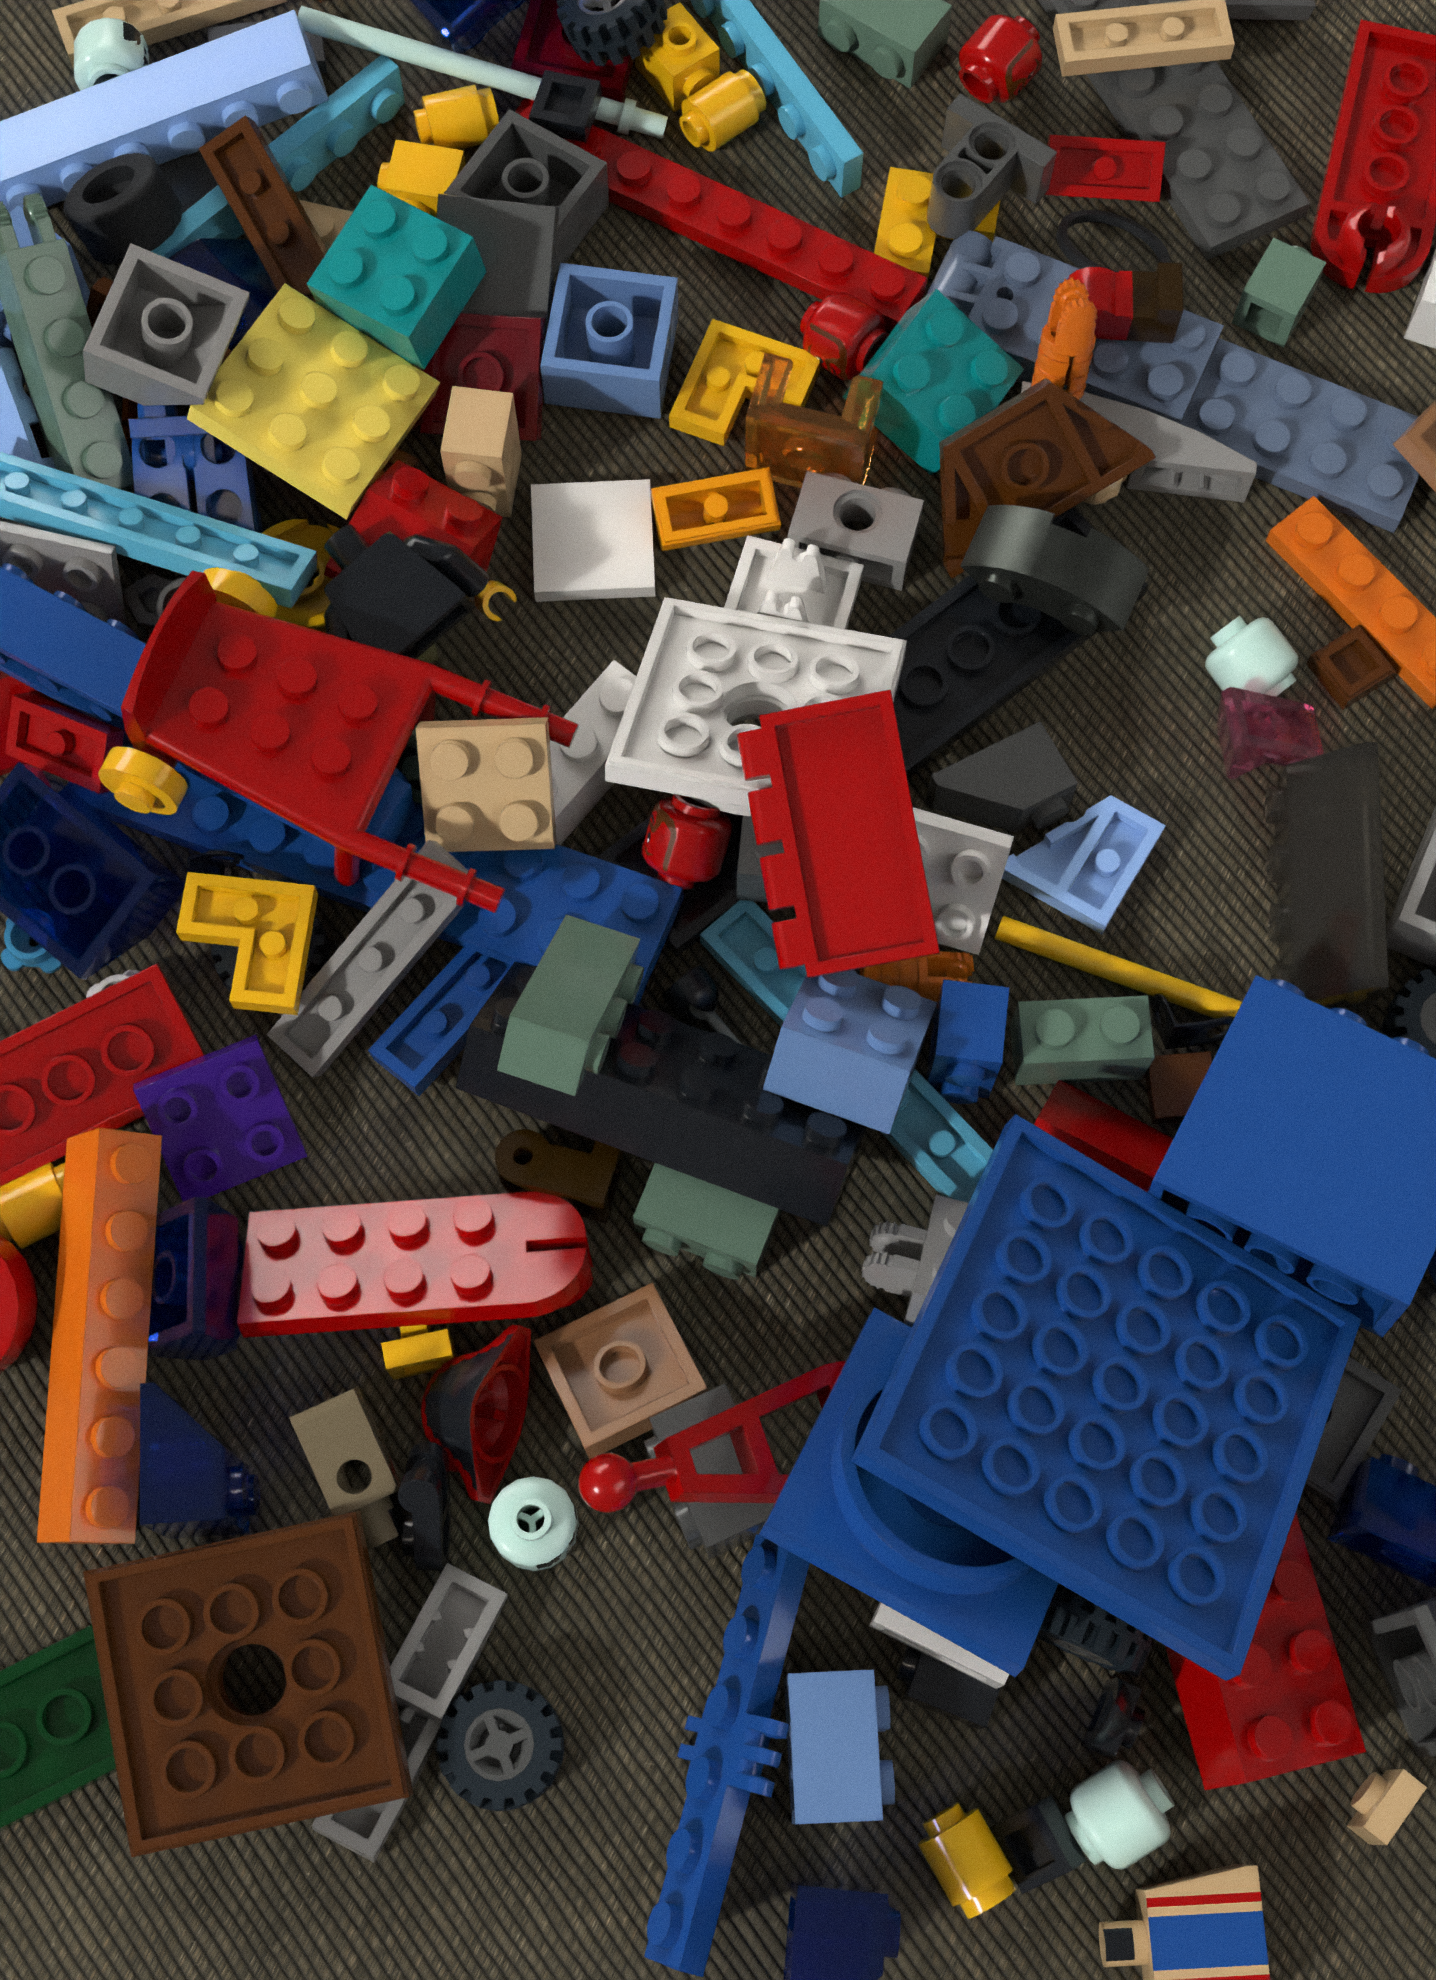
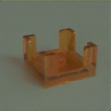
[745,353,883,488]

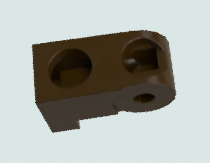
[495,1129,624,1223]

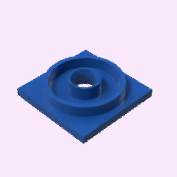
[759,1307,1058,1677]

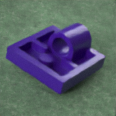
[133,1034,307,1207]

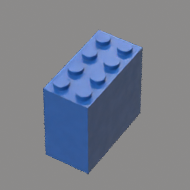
[1148,975,1436,1338]

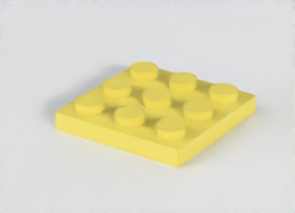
[187,283,440,520]

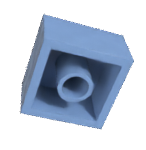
[540,263,679,419]
[763,970,937,1134]
[784,1669,895,1825]

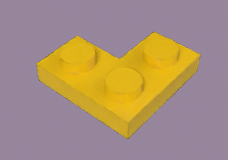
[874,167,1000,284]
[669,319,821,446]
[176,872,318,1015]

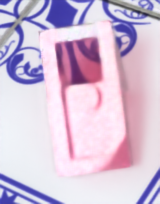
[1217,687,1325,779]

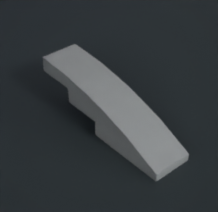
[1020,381,1257,503]
[312,1563,508,1863]

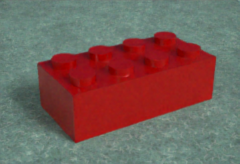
[1165,1513,1366,1790]

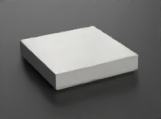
[531,479,656,602]

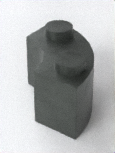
[960,505,1150,635]

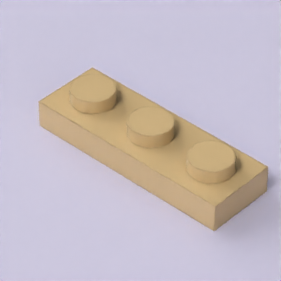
[1053,0,1235,77]

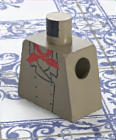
[289,1388,403,1550]

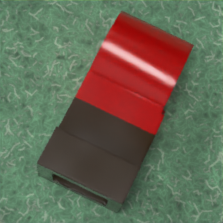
[1067,262,1183,344]

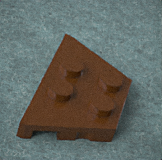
[939,378,1156,579]

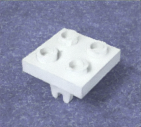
[724,535,864,630]
[913,807,1014,955]

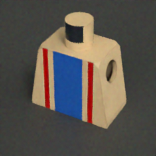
[1099,1864,1270,1980]

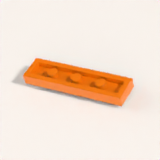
[1265,496,1436,709]

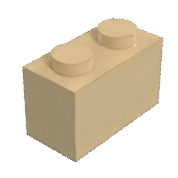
[440,386,522,517]

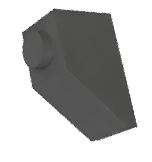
[926,721,1078,833]

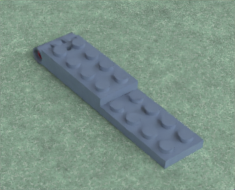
[925,230,1419,533]

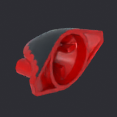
[421,1325,531,1504]

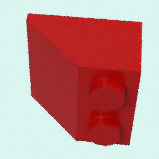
[324,460,503,579]

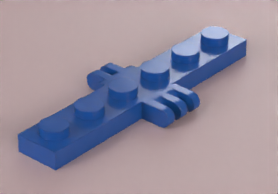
[644,1534,810,1977]

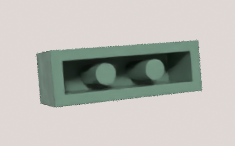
[497,914,644,1096]

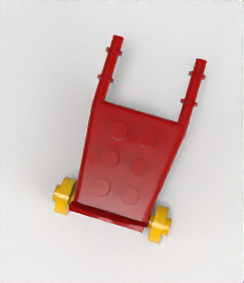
[98,568,579,913]

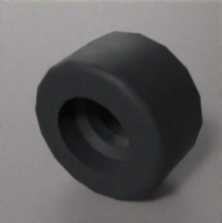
[63,153,183,265]

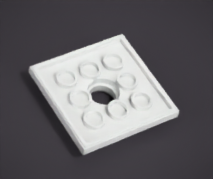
[605,597,907,816]

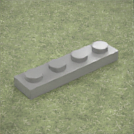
[266,840,469,1077]

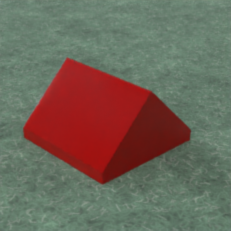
[1034,1080,1173,1192]

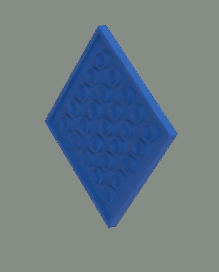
[851,1114,1362,1681]

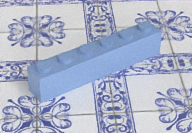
[0,10,329,213]

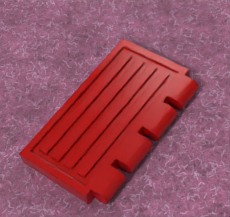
[737,690,940,978]

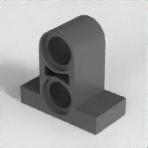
[927,93,1057,239]

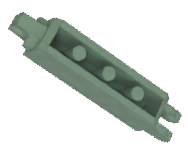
[0,193,134,493]

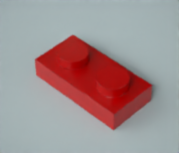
[1044,135,1166,202]
[5,692,125,794]

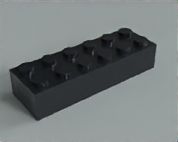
[456,961,867,1227]

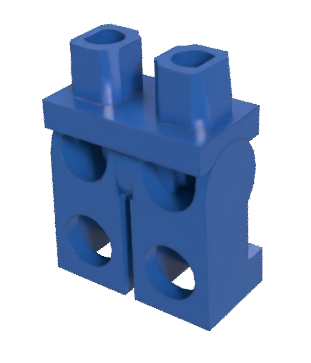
[129,403,263,533]

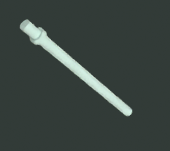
[298,5,668,139]

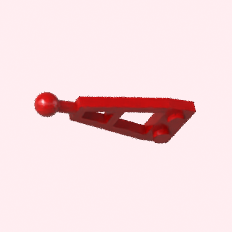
[579,1360,846,1513]

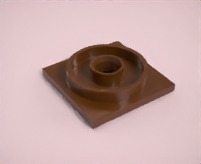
[83,1511,414,1857]

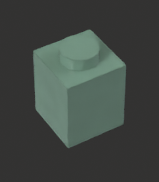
[1232,237,1327,348]

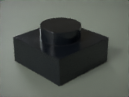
[529,70,602,143]
[989,1795,1087,1894]

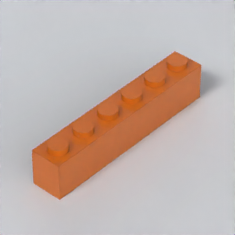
[37,1128,162,1545]

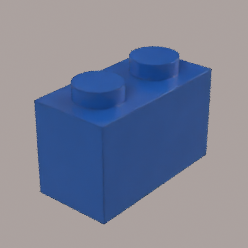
[926,979,1009,1104]

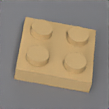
[416,717,557,852]

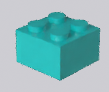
[307,184,487,370]
[843,289,1024,475]

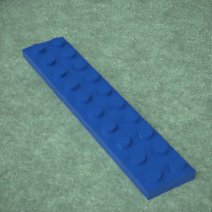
[62,737,684,1006]

